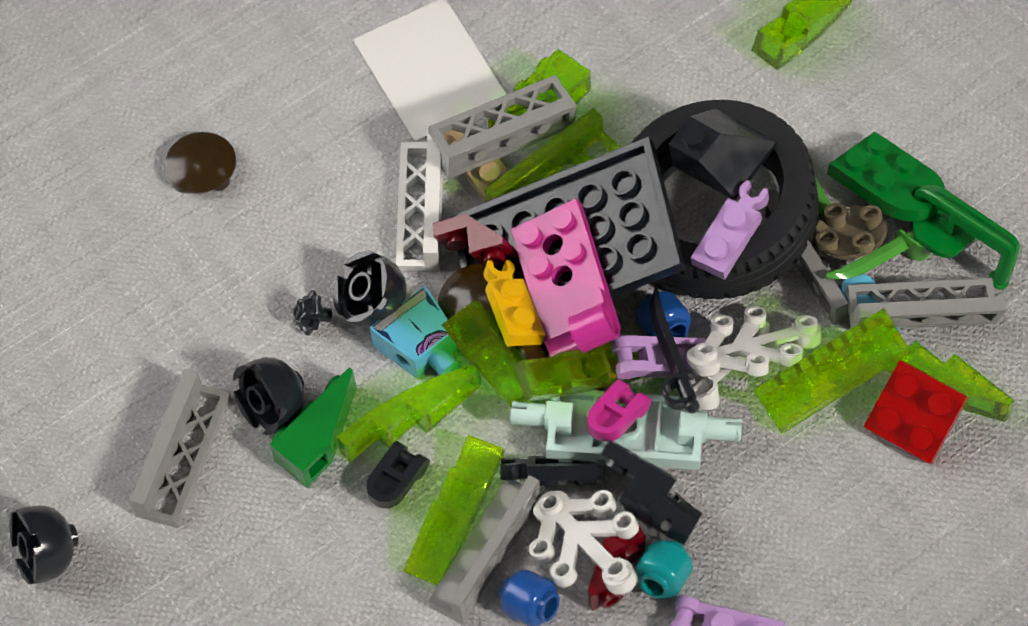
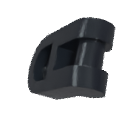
[366,441,430,508]

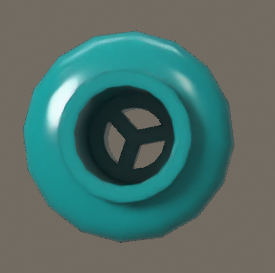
[635,540,693,599]

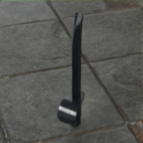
[650,287,700,414]

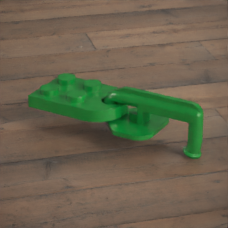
[827,131,1020,290]

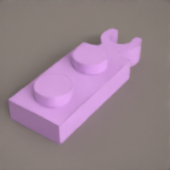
[690,180,769,280]

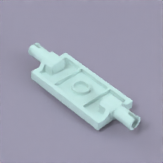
[510,387,742,470]

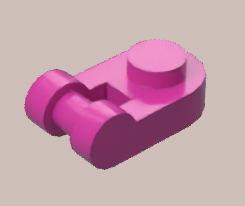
[587,379,652,442]

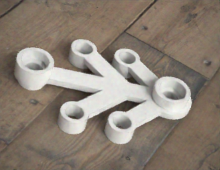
[687,306,821,377]
[529,490,639,595]

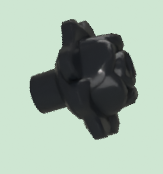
[293,290,332,336]

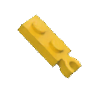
[483,260,546,346]

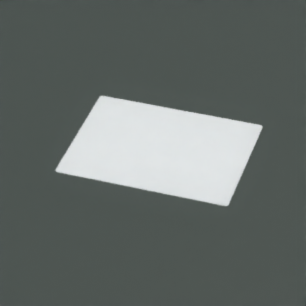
[353,0,507,141]

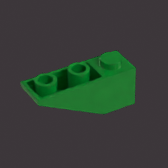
[270,367,357,488]

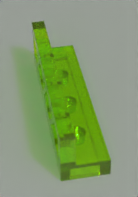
[484,108,621,202]
[753,308,912,434]

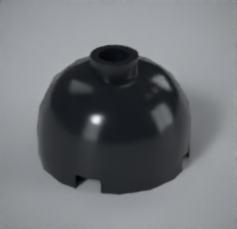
[333,251,407,327]
[233,357,304,435]
[9,505,79,585]

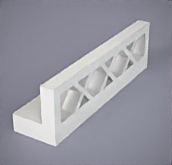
[396,128,443,271]

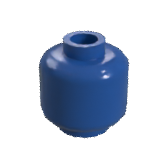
[636,291,691,337]
[499,570,560,626]

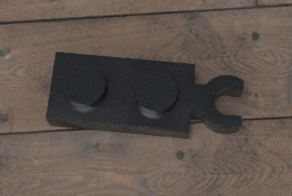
[500,456,605,486]

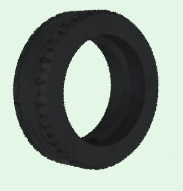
[632,99,819,300]

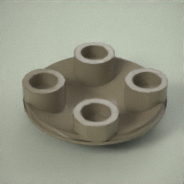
[813,203,887,260]

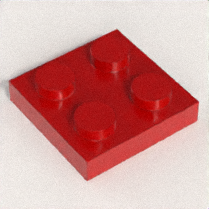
[863,360,969,464]

